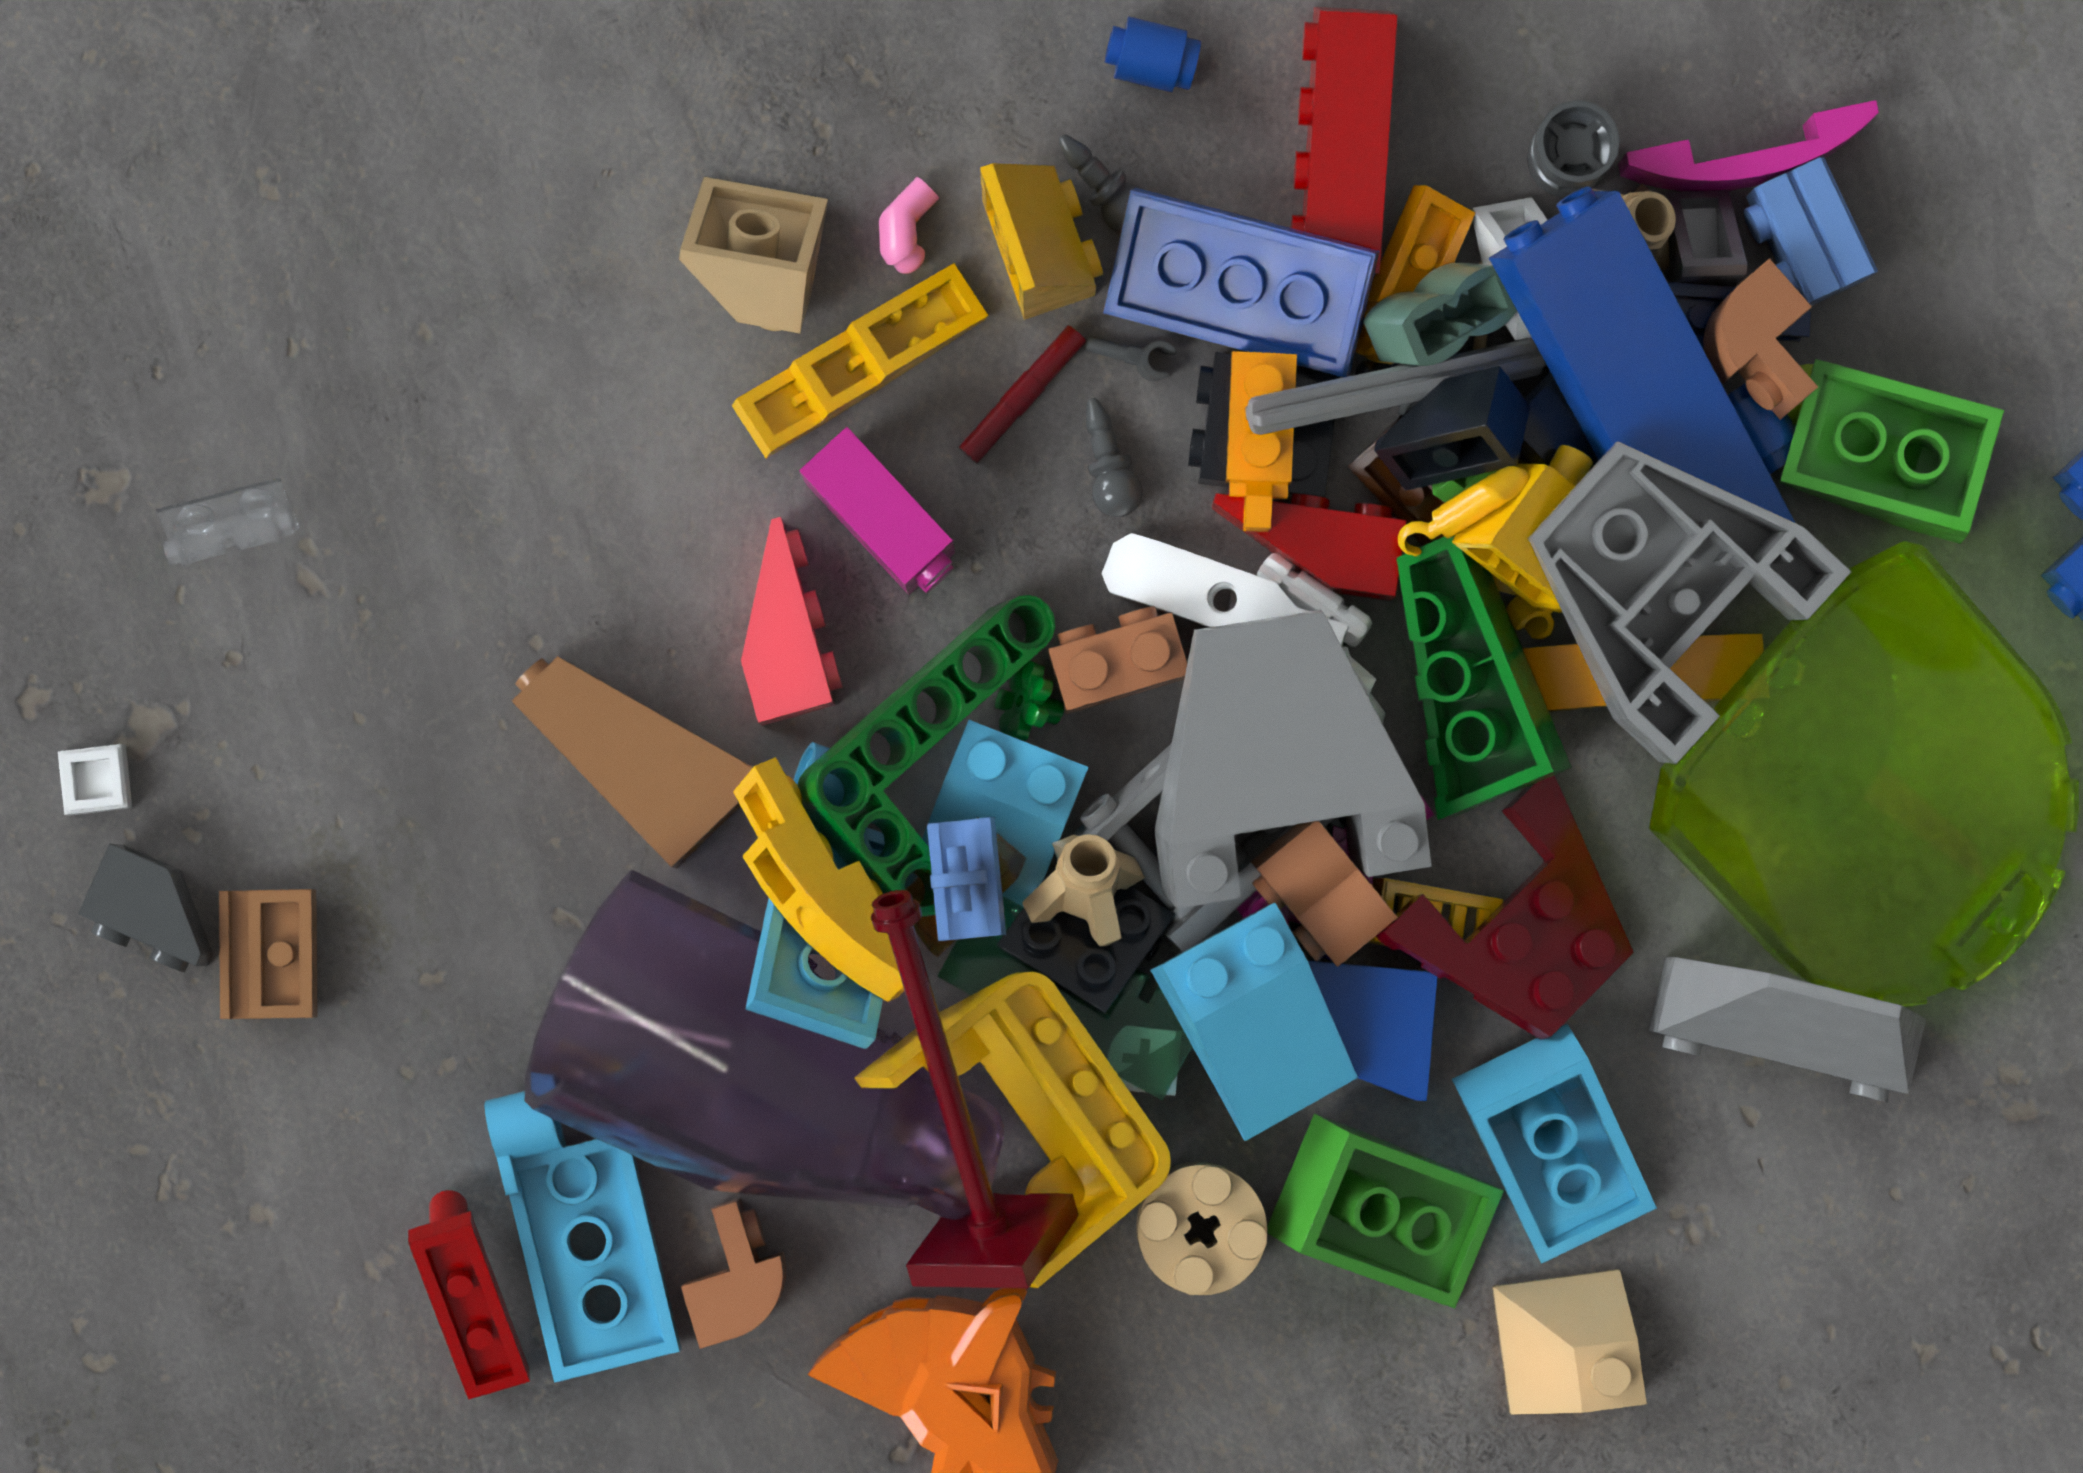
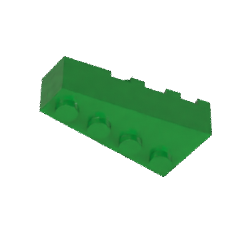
[1397,536,1572,821]

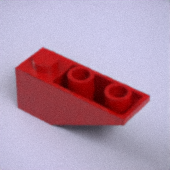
[1212,488,1406,602]

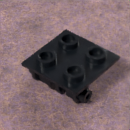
[997,861,1175,1015]

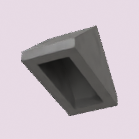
[1665,190,1747,287]

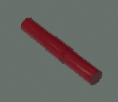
[959,325,1087,464]

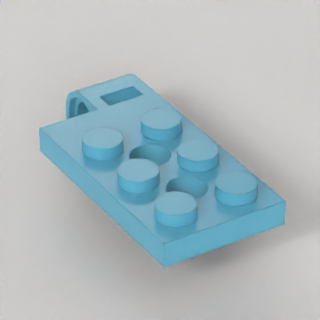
[745,742,885,1049]
[484,1085,681,1383]

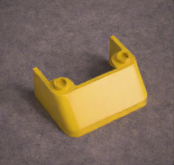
[854,972,1171,1288]

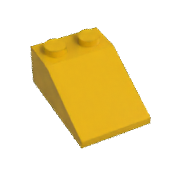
[980,163,1104,320]

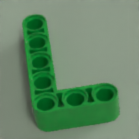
[797,595,1055,917]

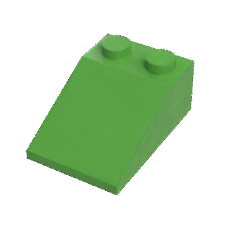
[1779,359,2004,544]
[1267,1113,1504,1309]

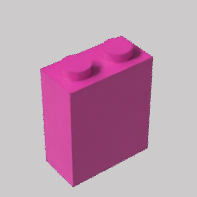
[799,427,955,595]

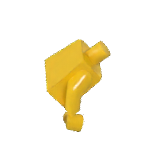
[1397,445,1593,639]

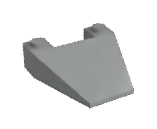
[1528,442,1851,764]
[1155,610,1432,909]
[1648,957,1926,1102]

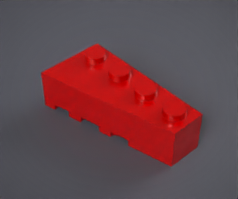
[1291,7,1397,274]

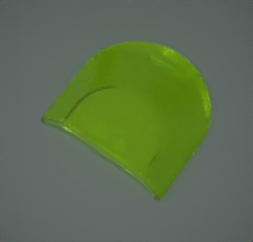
[1649,541,2079,1007]

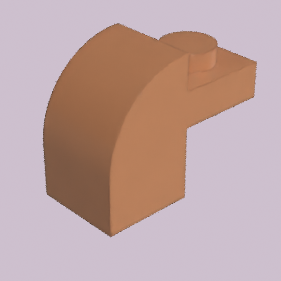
[1703,258,1818,420]
[681,1198,786,1349]

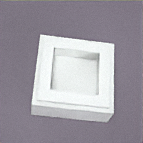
[58,744,132,816]

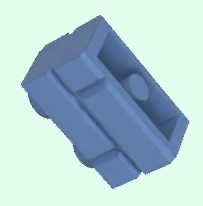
[1743,156,1878,306]

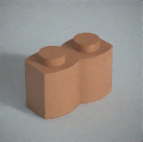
[1251,821,1398,967]

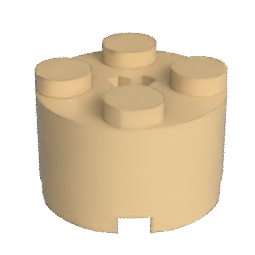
[1136,1162,1267,1295]

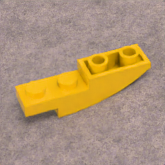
[733,757,905,1002]

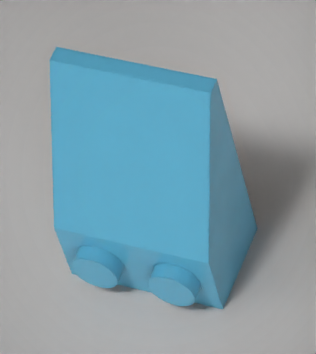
[905,720,1088,940]
[1151,903,1358,1141]
[1452,1024,1657,1264]

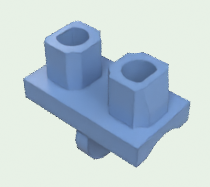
[927,817,1006,941]

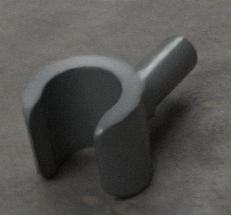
[1086,336,1177,381]

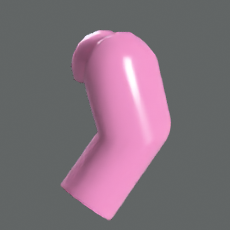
[879,177,939,274]

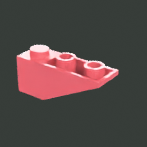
[741,517,843,726]

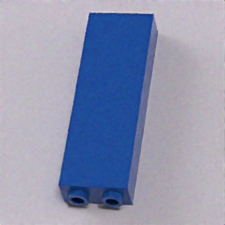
[1489,186,1795,523]

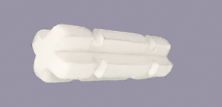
[1256,553,1372,647]

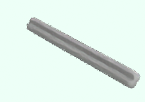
[1245,338,1546,435]

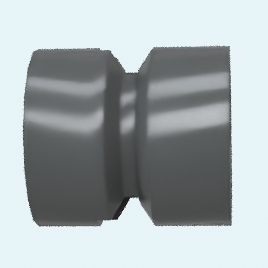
[1527,100,1620,198]

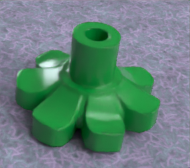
[995,661,1064,742]

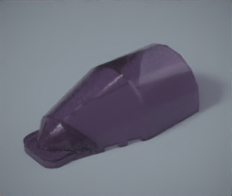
[524,870,1004,1220]

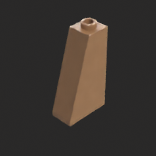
[511,656,753,869]

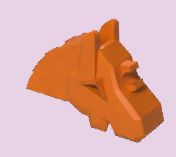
[807,1288,1058,1473]

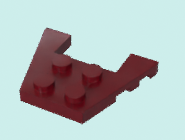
[1376,775,1634,1040]

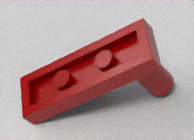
[408,1190,530,1400]

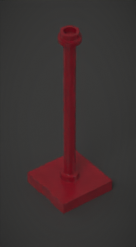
[871,890,1079,1289]

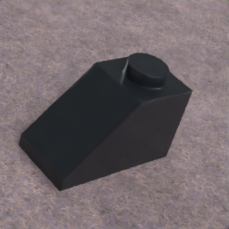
[1374,366,1531,491]

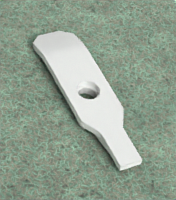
[1102,533,1349,646]

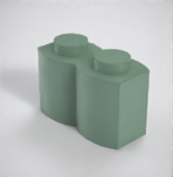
[1363,262,1517,366]

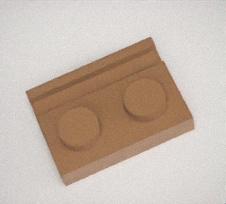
[219,889,318,1019]

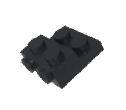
[1188,352,1340,498]

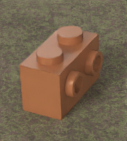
[1048,606,1187,715]

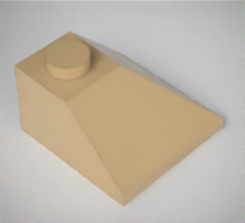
[679,177,828,333]
[1492,1269,1647,1415]

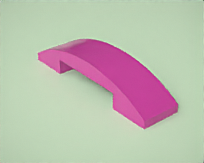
[1618,100,1879,191]

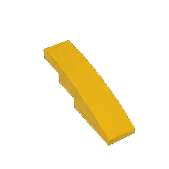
[732,263,989,458]

